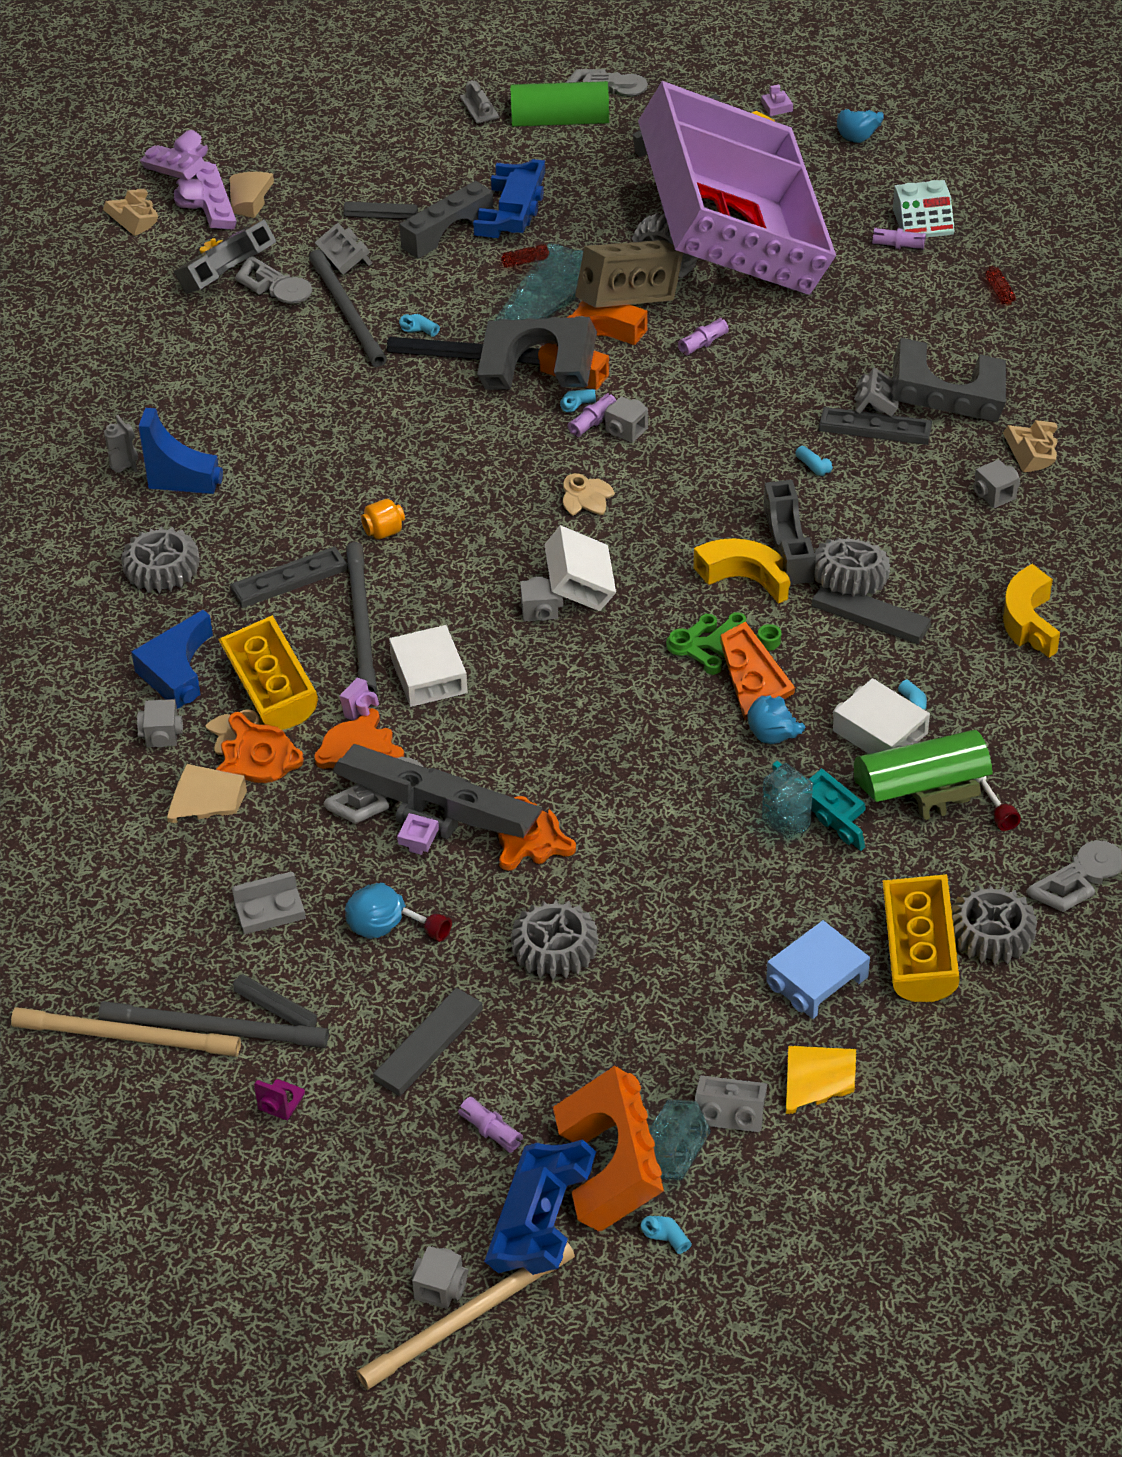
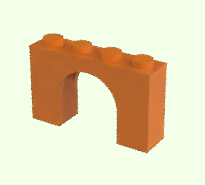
[538,301,647,391]
[553,1066,664,1231]

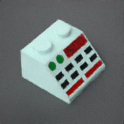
[893,180,955,237]

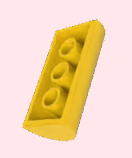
[219,615,318,730]
[883,874,960,1002]

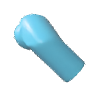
[399,314,440,337]
[560,389,596,412]
[796,446,833,476]
[898,679,927,710]
[640,1216,692,1254]

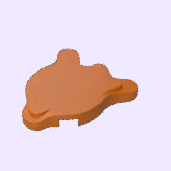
[314,708,404,769]
[216,712,304,783]
[497,796,576,871]

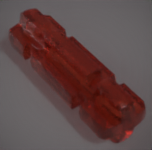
[501,244,550,268]
[985,265,1016,306]

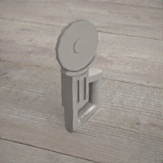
[565,69,648,97]
[235,256,312,304]
[324,757,423,824]
[1026,840,1122,912]

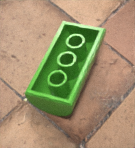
[511,81,609,126]
[854,730,993,802]

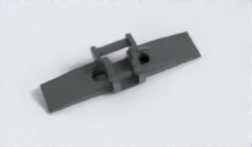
[333,744,543,839]

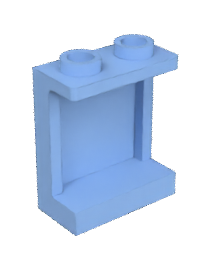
[766,920,870,1019]

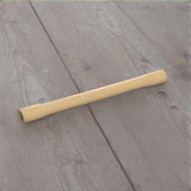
[11,1007,241,1057]
[356,1242,575,1390]

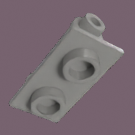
[460,80,499,123]
[104,415,138,472]

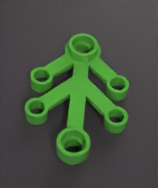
[666,612,781,675]

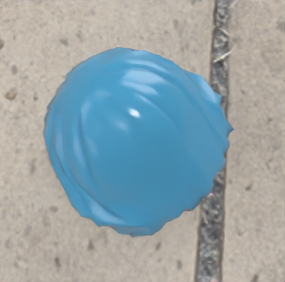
[837,109,884,143]
[747,695,805,744]
[345,882,406,939]

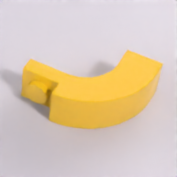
[694,538,790,604]
[1003,564,1060,657]

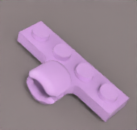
[139,130,208,180]
[174,162,237,229]

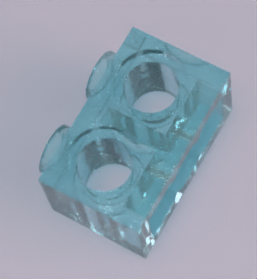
[762,763,813,840]
[649,1100,711,1180]

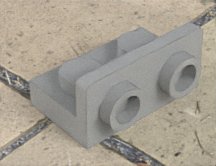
[315,223,373,275]
[854,367,899,417]
[232,872,306,934]
[693,1075,767,1132]

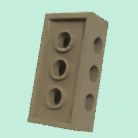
[575,240,683,308]

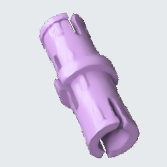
[872,228,926,250]
[678,318,729,356]
[568,393,616,437]
[458,1097,523,1153]

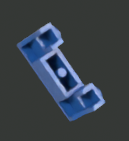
[473,159,545,238]
[484,1139,596,1275]

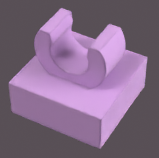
[761,85,793,116]
[339,678,379,721]
[397,813,439,855]

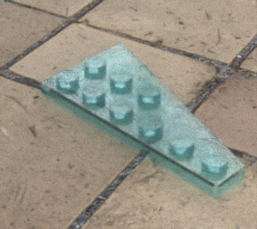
[485,243,583,334]

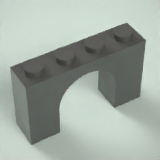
[477,316,597,390]
[892,338,1006,422]

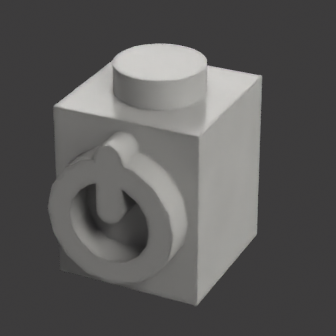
[604,396,648,443]
[974,459,1020,508]
[520,577,563,621]
[137,699,183,747]
[412,1246,469,1309]

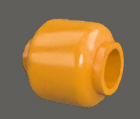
[361,499,405,539]

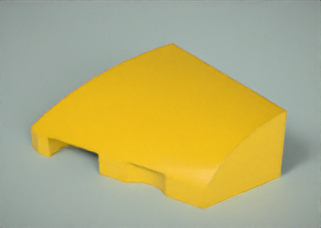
[786,1046,856,1114]

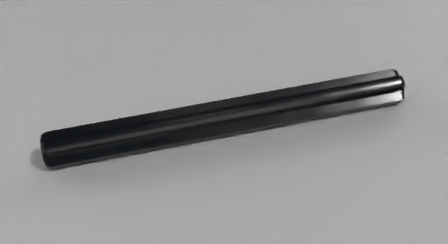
[387,337,540,364]

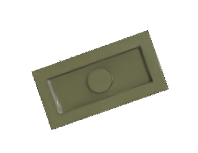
[911,779,981,820]

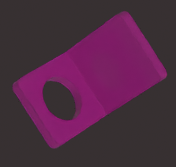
[254,1079,305,1121]

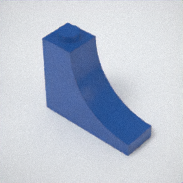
[139,408,223,494]
[131,610,213,709]

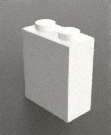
[544,525,616,611]
[389,625,468,707]
[833,678,930,754]

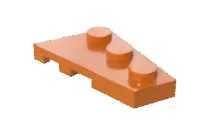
[720,622,795,720]

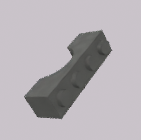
[399,181,493,259]
[173,219,277,294]
[764,480,816,585]

